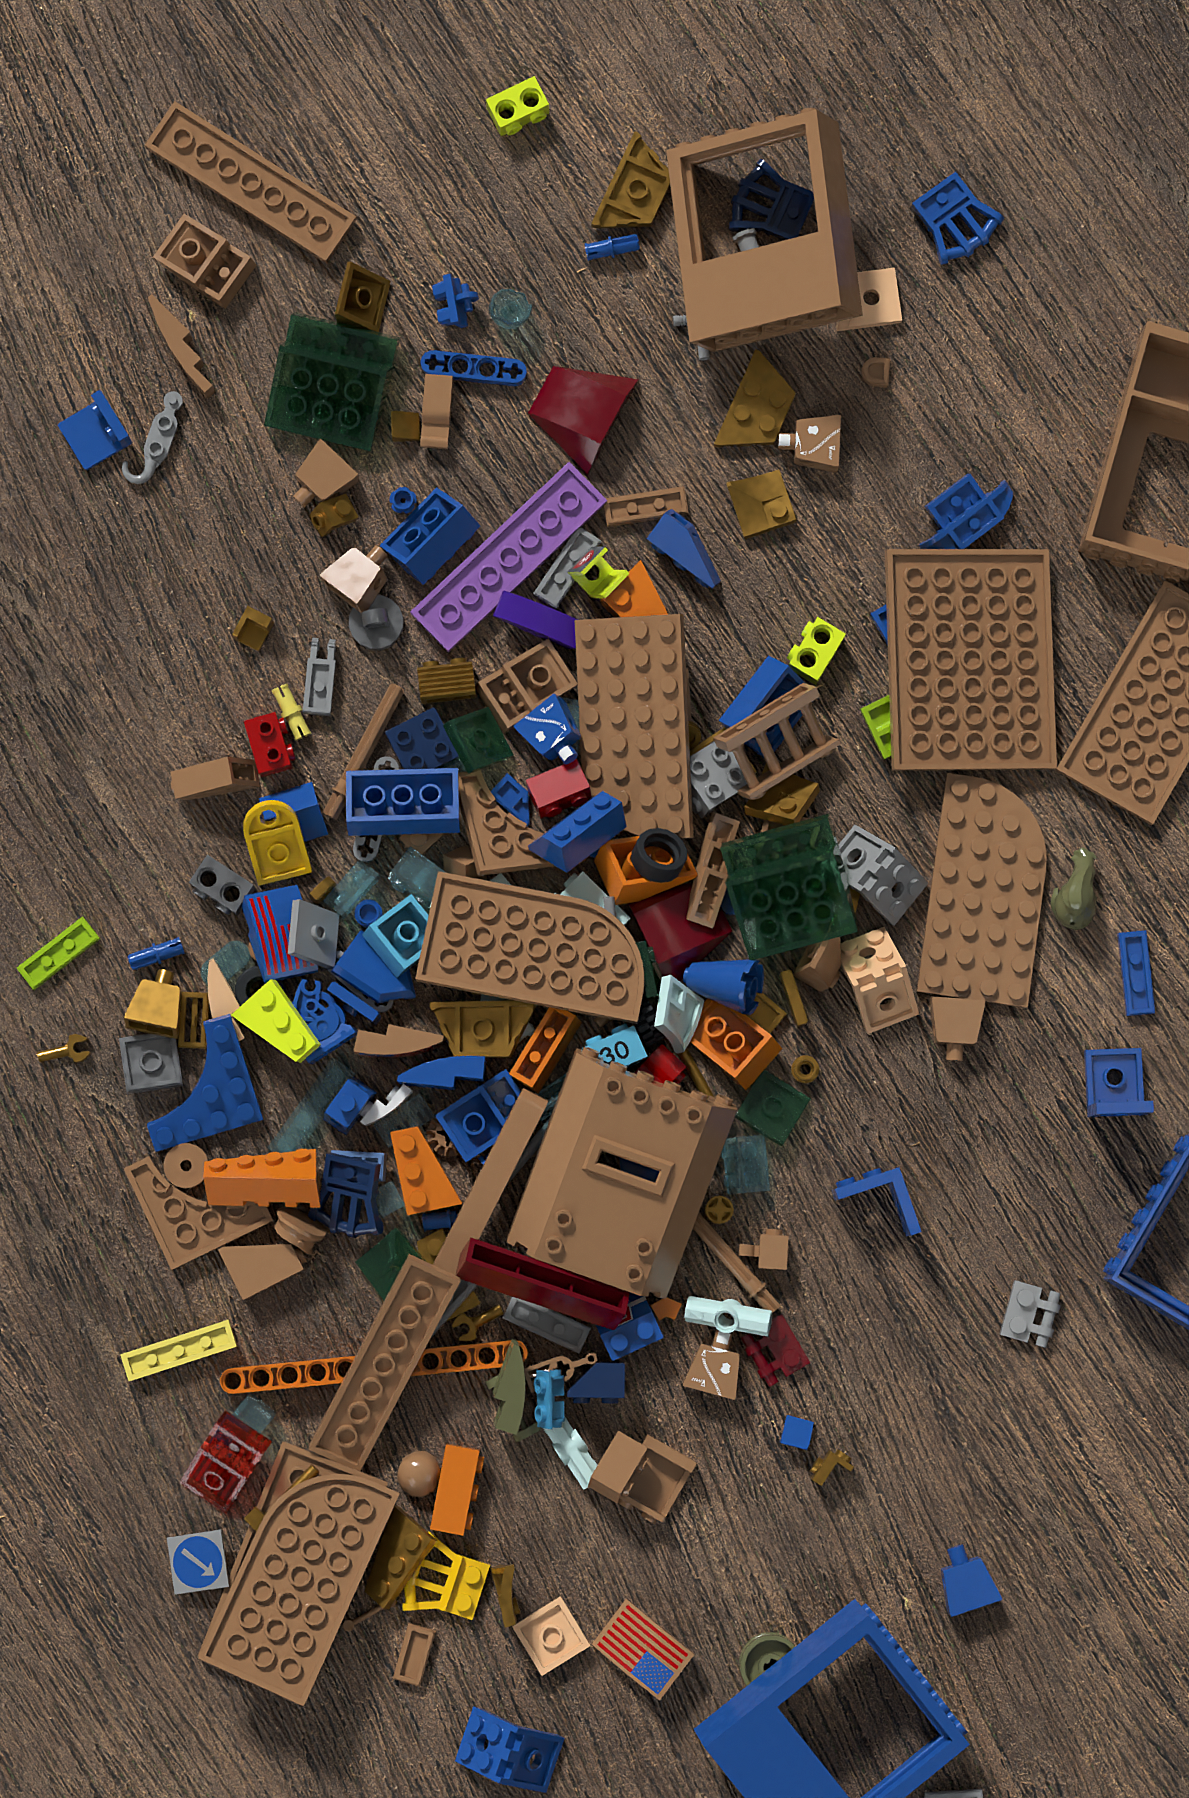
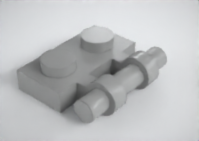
[999,1280,1061,1348]

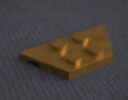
[591,131,670,228]
[714,349,796,448]
[430,1000,537,1058]

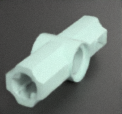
[684,1296,773,1337]
[543,1416,597,1490]

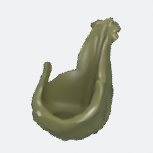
[1050,847,1097,930]

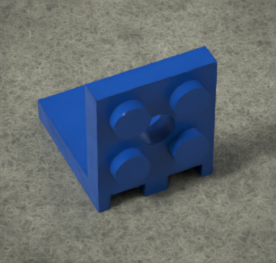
[1084,1048,1154,1118]
[831,1167,922,1236]
[455,1706,565,1793]

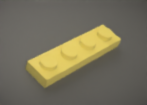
[120,1320,238,1382]

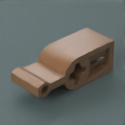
[420,374,453,449]
[524,1353,597,1393]

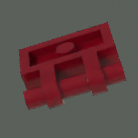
[741,1314,810,1387]

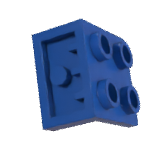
[58,390,132,470]

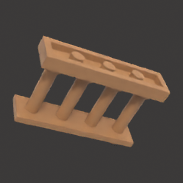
[713,683,841,800]

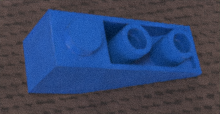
[647,509,721,588]

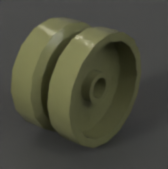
[739,1632,796,1686]

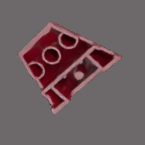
[528,366,639,475]
[627,883,732,981]

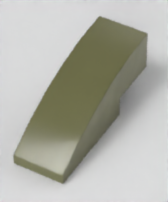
[492,1339,525,1435]

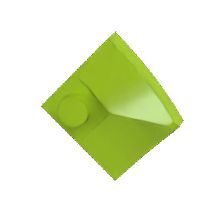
[859,695,891,759]

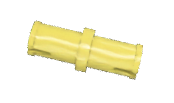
[272,683,311,741]

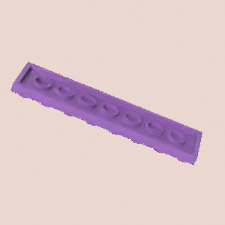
[410,462,607,653]

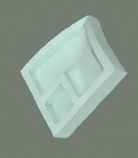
[654,975,704,1053]

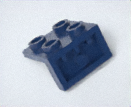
[385,708,459,769]

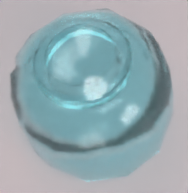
[489,289,532,330]

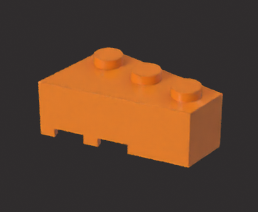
[390,1126,463,1215]

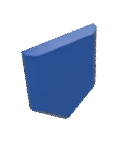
[331,930,416,1003]

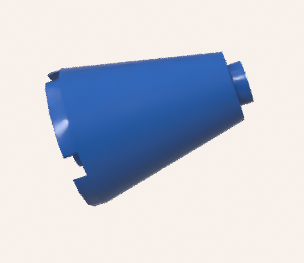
[683,959,764,1015]

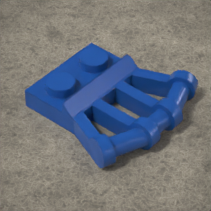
[911,172,1004,265]

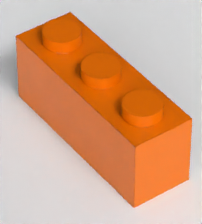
[509,1007,582,1094]
[430,1443,484,1536]

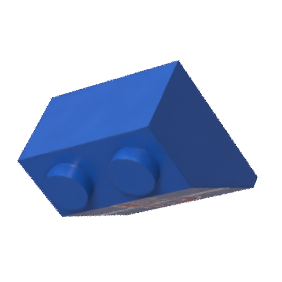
[596,1292,664,1361]

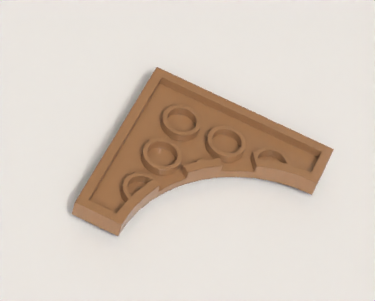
[458,770,586,876]
[124,1156,274,1270]

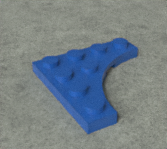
[147,1014,263,1152]

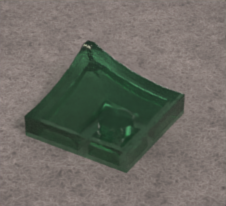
[635,941,661,1000]
[355,1228,426,1301]

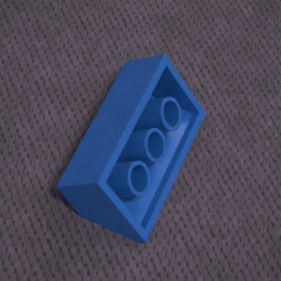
[346,768,460,836]

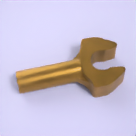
[37,1034,91,1063]
[452,1304,504,1341]

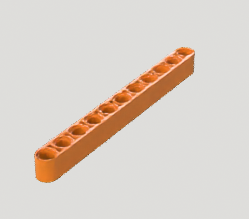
[220,1340,528,1394]

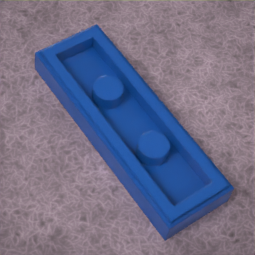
[1117,930,1155,1016]

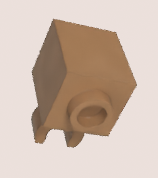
[738,1229,789,1270]

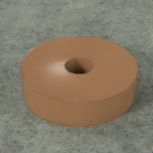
[164,1143,209,1188]

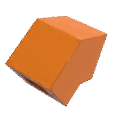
[650,1297,682,1321]

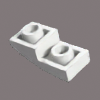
[360,1084,413,1126]

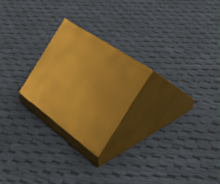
[335,262,391,333]

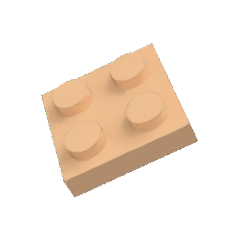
[512,1596,590,1676]

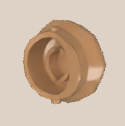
[274,1207,327,1255]

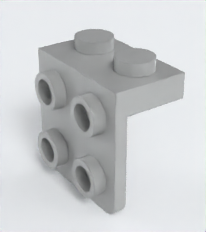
[690,742,747,819]

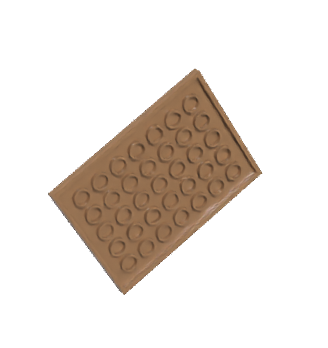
[885,549,1057,771]

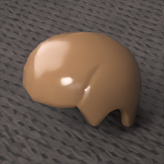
[397,1451,441,1497]

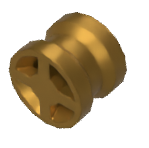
[705,1196,734,1224]

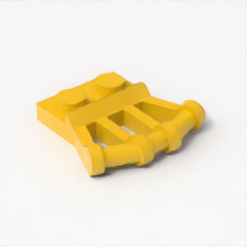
[402,1531,490,1620]

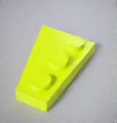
[231,979,321,1063]

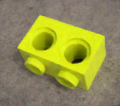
[486,76,549,136]
[786,617,846,685]

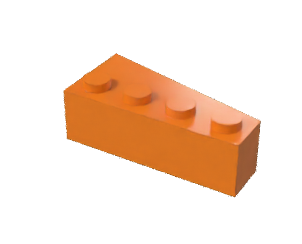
[203,1149,320,1208]

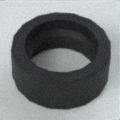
[631,828,687,883]

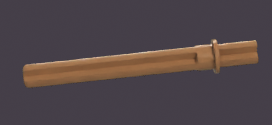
[322,683,404,821]
[693,1213,781,1313]

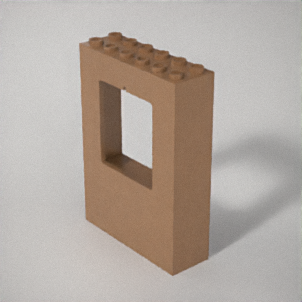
[1078,321,1189,583]

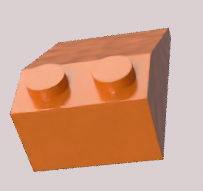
[594,836,698,905]
[689,999,783,1090]

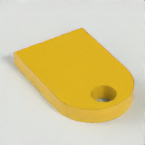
[243,800,312,886]

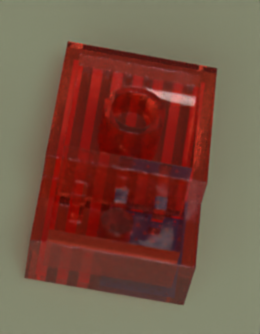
[180,1410,272,1514]

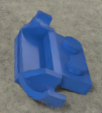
[919,474,1013,549]

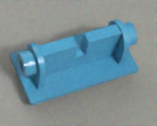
[534,1370,565,1429]

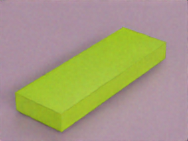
[17,916,100,990]

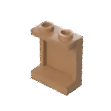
[618,1434,697,1524]

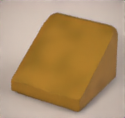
[391,411,420,442]

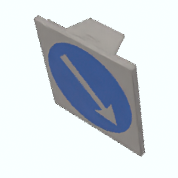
[167,1529,230,1594]

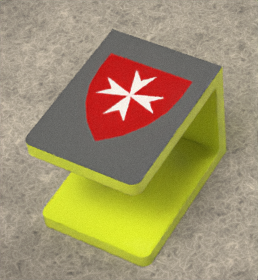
[567,547,629,599]

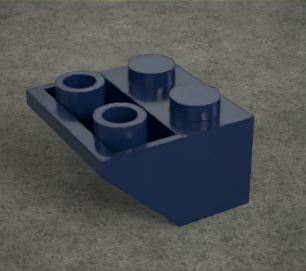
[567,1362,625,1404]

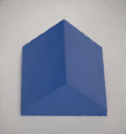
[259,782,329,842]

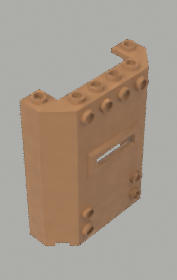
[507,1047,737,1299]

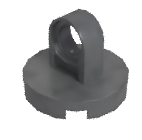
[349,595,404,650]

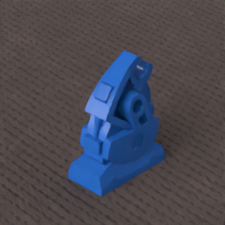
[292,979,358,1065]

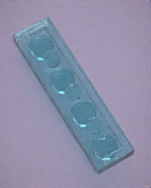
[267,1057,356,1153]

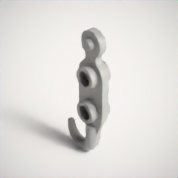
[122,391,183,484]

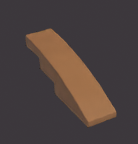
[148,294,215,399]
[686,812,740,928]

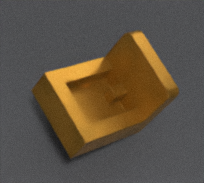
[310,494,359,537]
[810,1449,854,1486]

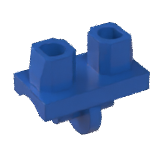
[432,274,479,328]

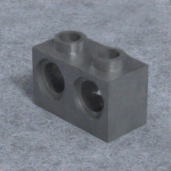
[189,855,256,916]

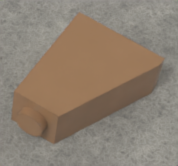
[170,757,260,800]
[218,1244,307,1300]

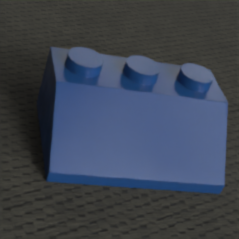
[380,487,480,585]
[719,655,814,759]
[528,791,627,873]

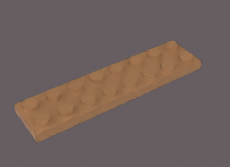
[144,101,357,264]
[308,1254,460,1471]

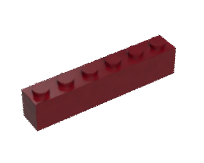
[456,1237,630,1330]

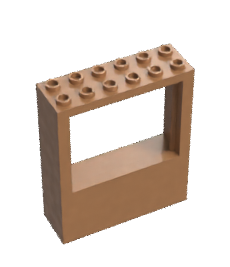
[666,108,863,352]

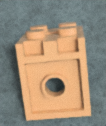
[836,268,902,331]
[840,927,919,1034]

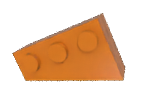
[601,560,668,618]

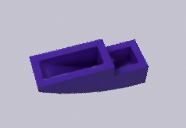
[493,591,578,649]

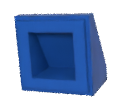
[780,1415,814,1450]

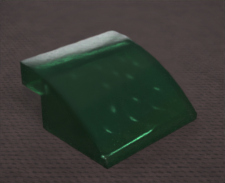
[264,312,401,451]
[720,813,858,961]

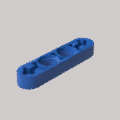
[421,350,527,386]

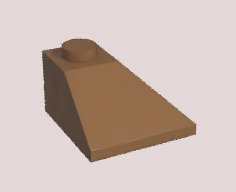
[793,919,841,992]

